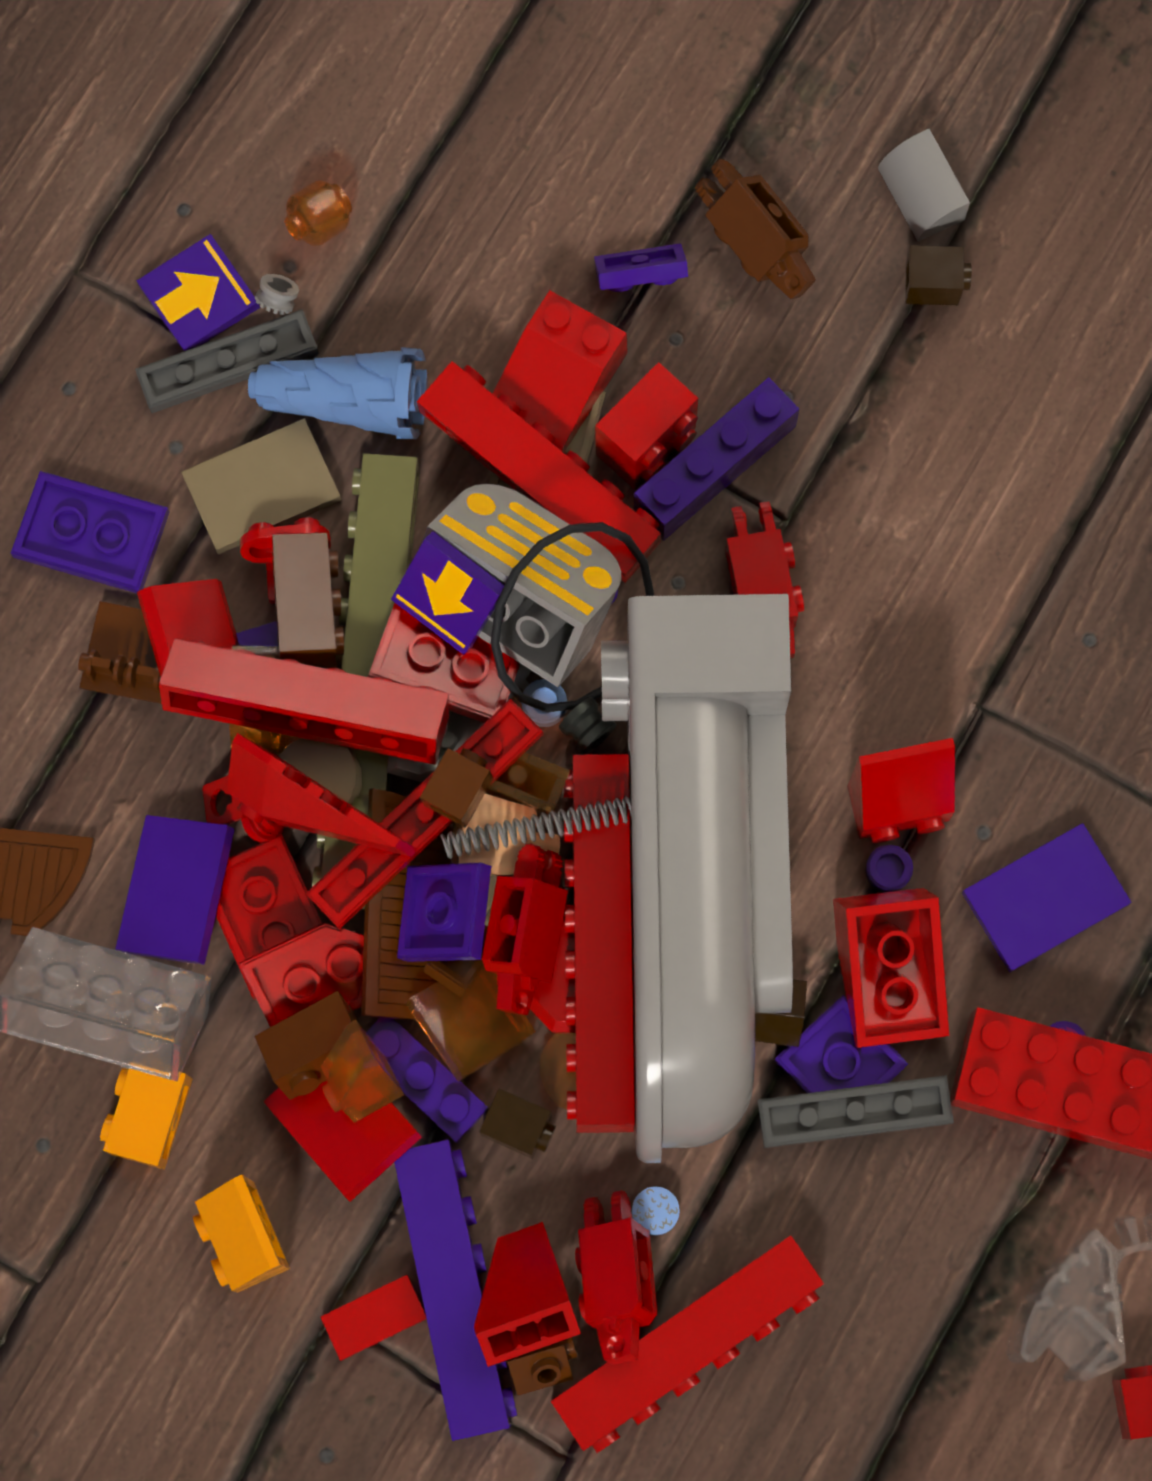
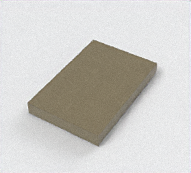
[181,418,342,555]

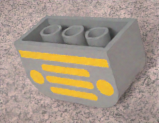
[421,484,621,687]

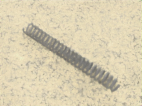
[440,796,632,859]

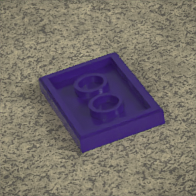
[11,471,170,593]
[115,815,235,965]
[962,823,1132,973]

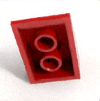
[492,290,628,453]
[847,738,955,843]
[833,888,949,1048]

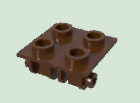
[78,601,162,704]

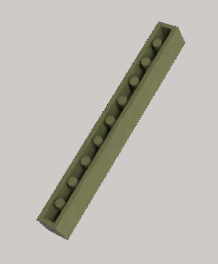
[312,453,420,911]

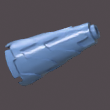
[248,347,427,439]

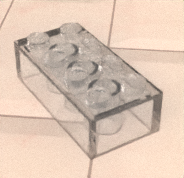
[0,927,212,1082]

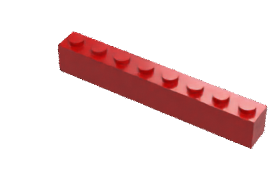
[563,754,635,1133]

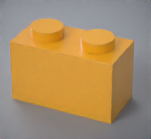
[100,1059,193,1170]

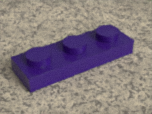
[364,1017,489,1143]

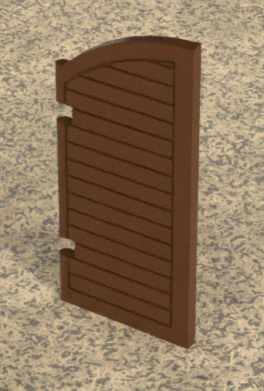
[361,788,462,1023]
[0,828,95,937]

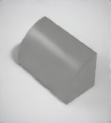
[878,129,970,242]

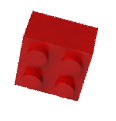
[595,362,699,490]

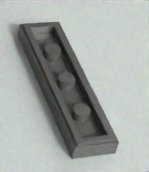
[135,309,319,413]
[757,1075,954,1148]

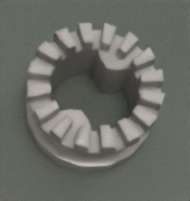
[255,274,299,315]

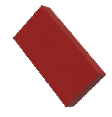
[320,1274,427,1361]

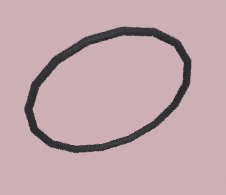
[490,522,654,712]

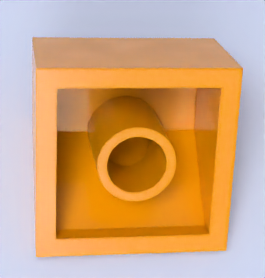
[193,1175,290,1293]

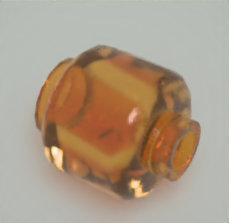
[284,180,352,246]

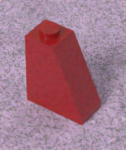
[474,1222,581,1367]

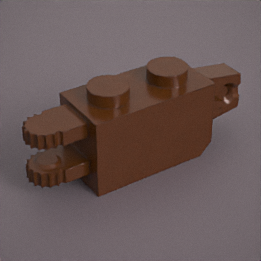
[695,158,816,299]

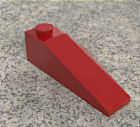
[227,733,417,857]

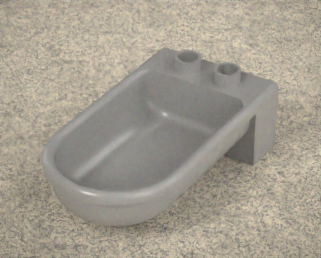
[601,594,793,1163]

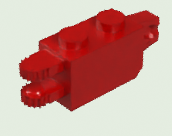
[725,501,804,659]
[482,843,568,1015]
[575,1190,658,1365]

